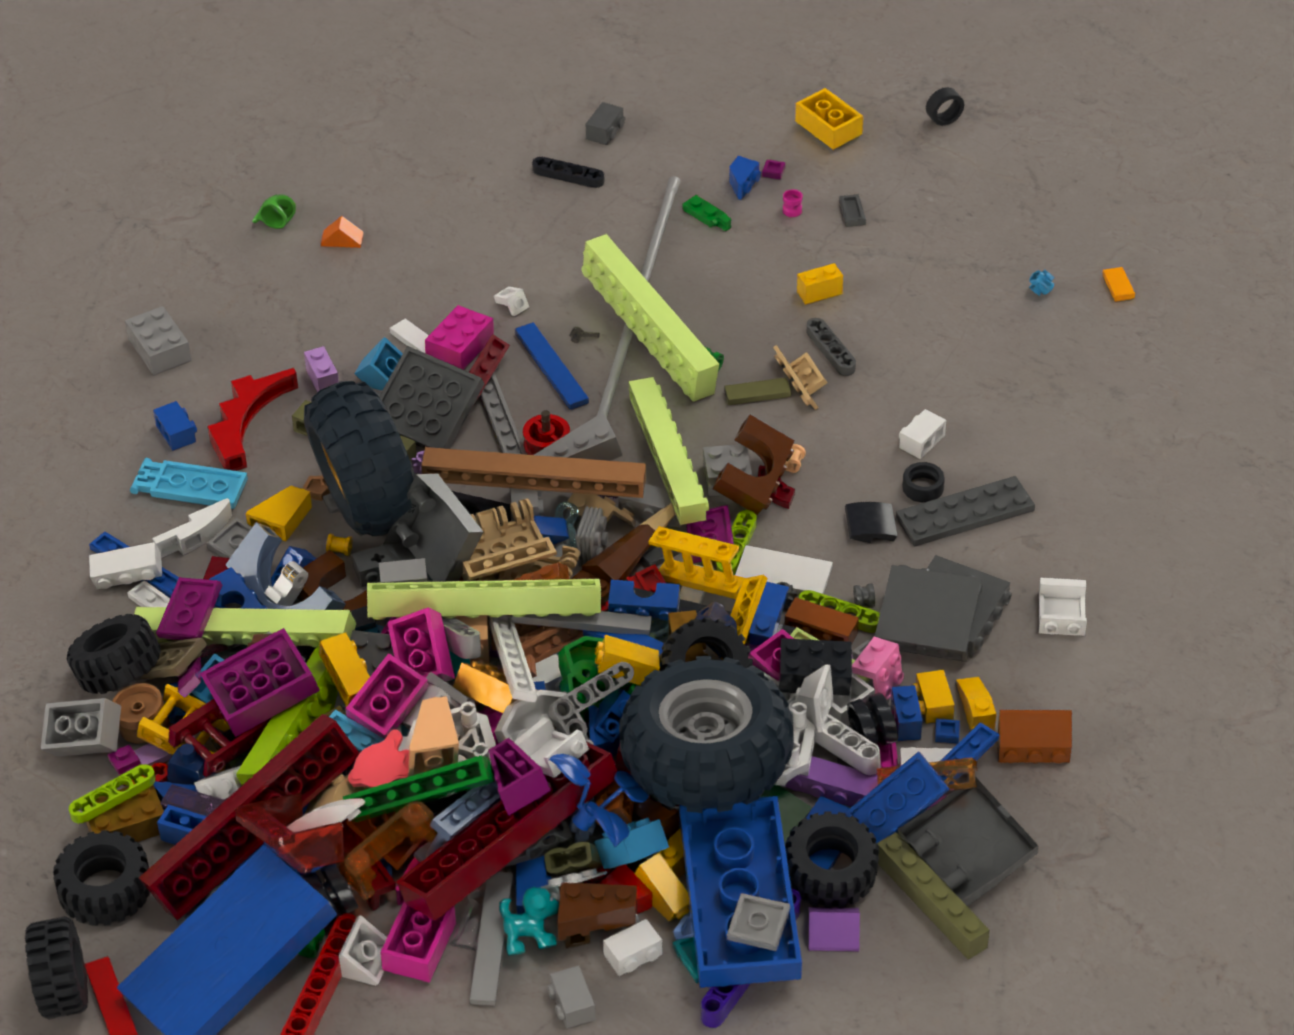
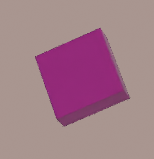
[762,159,786,180]

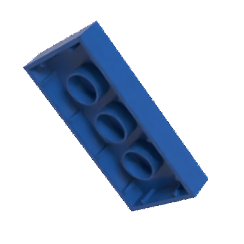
[679,796,802,988]
[116,844,337,1035]

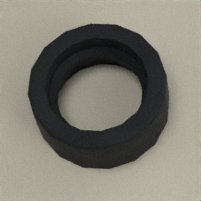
[926,87,965,126]
[902,462,945,503]

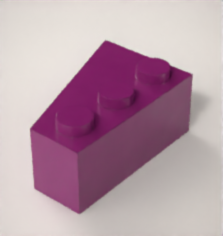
[488,738,551,816]

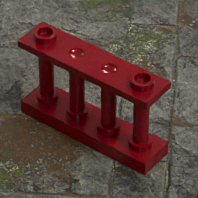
[168,699,272,777]

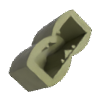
[544,842,602,877]

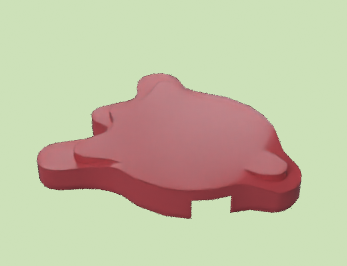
[348,730,409,788]

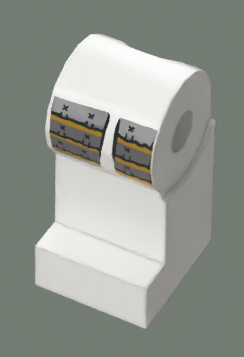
[264,561,308,606]

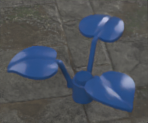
[549,754,649,847]

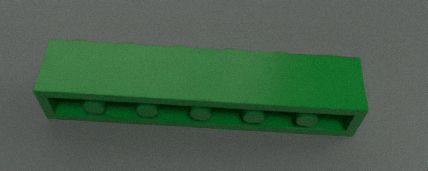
[342,755,495,822]

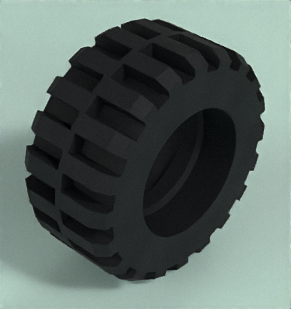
[67,614,161,694]
[659,617,752,671]
[785,811,879,908]
[53,830,150,926]
[25,916,88,1019]

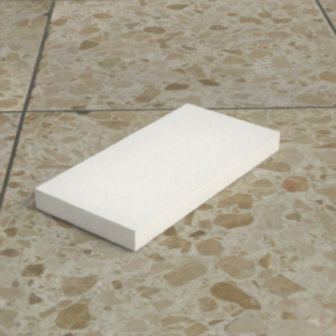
[735,545,833,595]

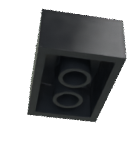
[779,638,852,696]

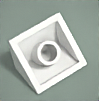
[339,915,387,985]

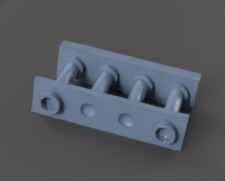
[413,777,501,862]

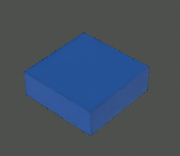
[935,719,960,744]

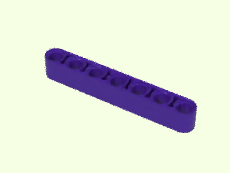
[701,889,801,1028]

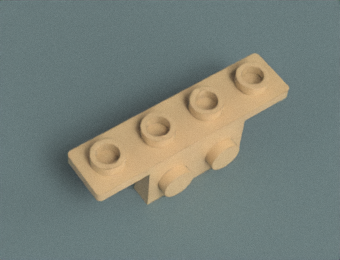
[773,345,827,410]
[565,493,636,527]

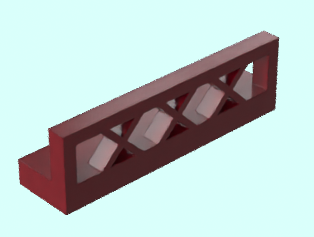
[469,334,510,404]
[325,818,396,911]

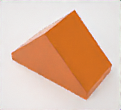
[321,216,364,248]

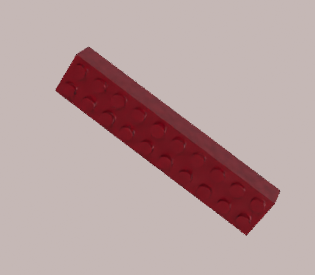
[139,714,360,921]
[396,741,618,921]

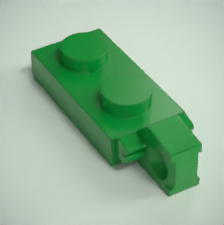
[682,195,731,232]

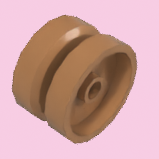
[112,683,169,744]

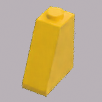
[246,485,312,542]
[635,853,690,921]

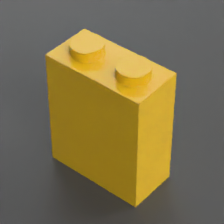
[595,635,660,685]

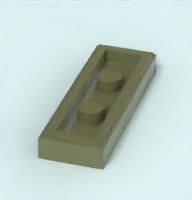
[724,377,791,405]

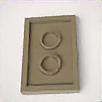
[139,638,207,680]

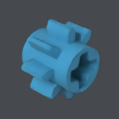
[1029,269,1055,296]

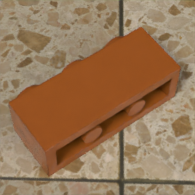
[784,597,859,643]

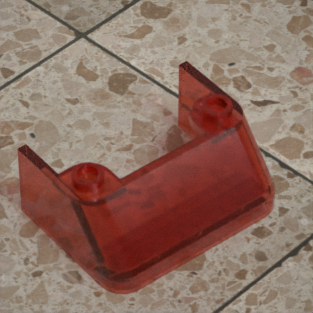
[235,793,344,873]

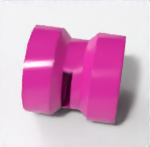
[783,189,803,217]

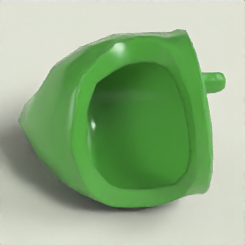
[252,194,296,229]

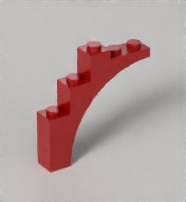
[207,367,298,471]

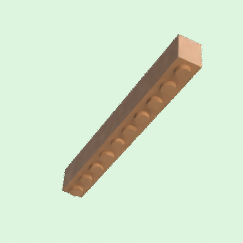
[421,447,646,498]

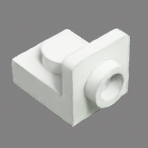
[493,287,529,316]

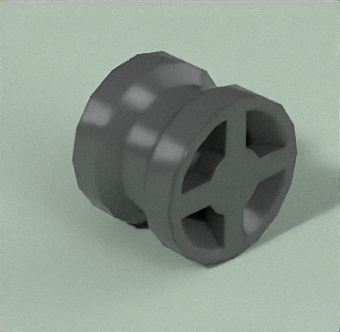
[853,583,875,606]

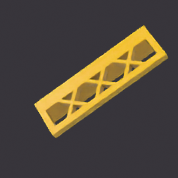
[721,574,768,660]

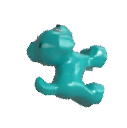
[499,887,560,956]

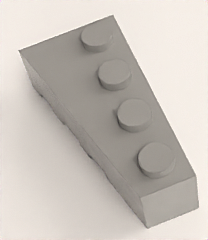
[534,412,623,461]

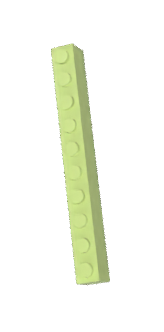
[629,377,709,525]
[367,579,601,620]
[134,607,356,647]

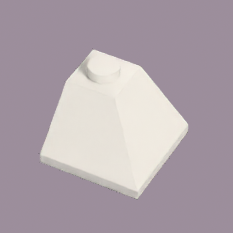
[796,665,834,732]

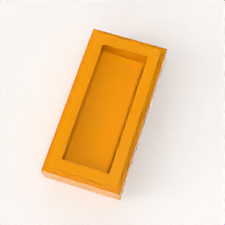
[1102,267,1135,302]

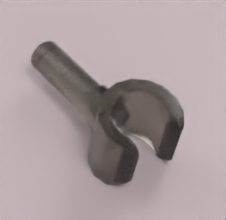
[569,327,600,343]

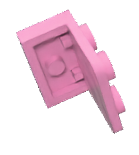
[852,637,904,700]

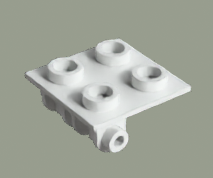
[539,869,607,901]

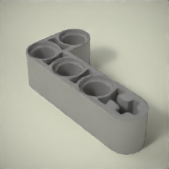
[442,616,481,659]
[548,662,634,736]

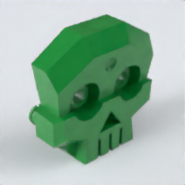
[558,636,640,722]

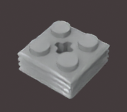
[575,506,608,566]

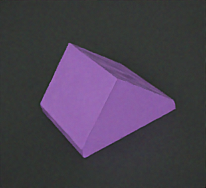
[809,907,860,951]

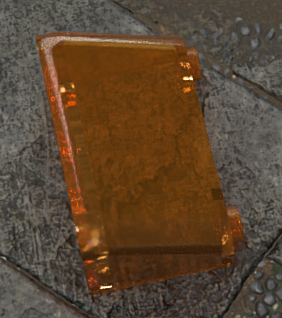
[338,801,438,901]

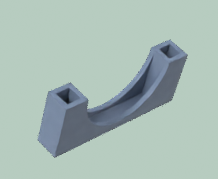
[226,522,346,610]

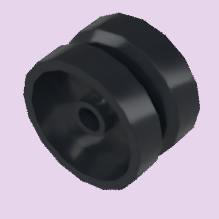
[847,692,898,746]
[302,861,359,925]

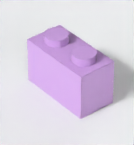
[304,346,339,392]

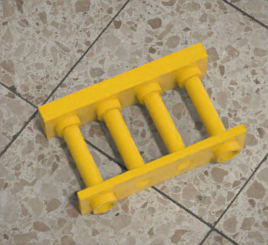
[648,526,744,599]
[137,684,230,773]

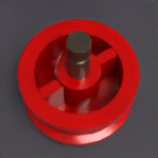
[523,410,570,455]

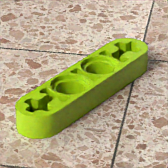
[716,510,757,575]
[799,590,880,633]
[69,764,156,824]

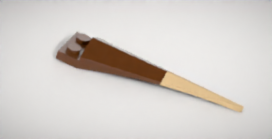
[571,503,676,605]

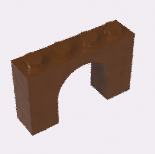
[712,414,795,515]
[296,550,378,621]

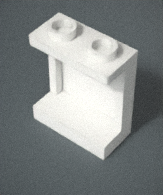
[1039,578,1087,636]
[514,717,589,778]

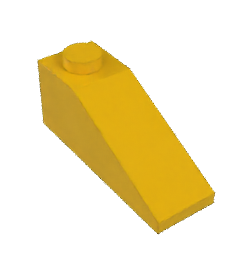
[956,677,997,731]

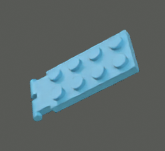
[130,458,248,509]

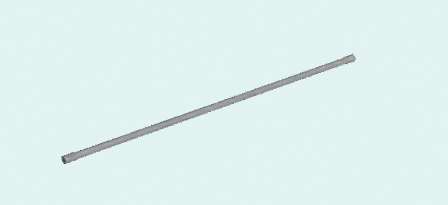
[554,176,680,557]

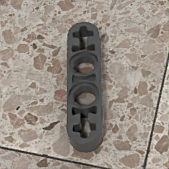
[806,318,856,376]

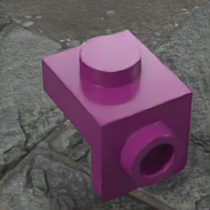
[107,745,141,786]

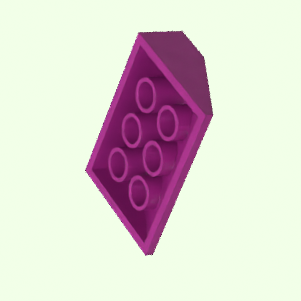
[200,628,320,737]

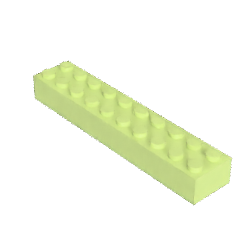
[582,234,719,402]

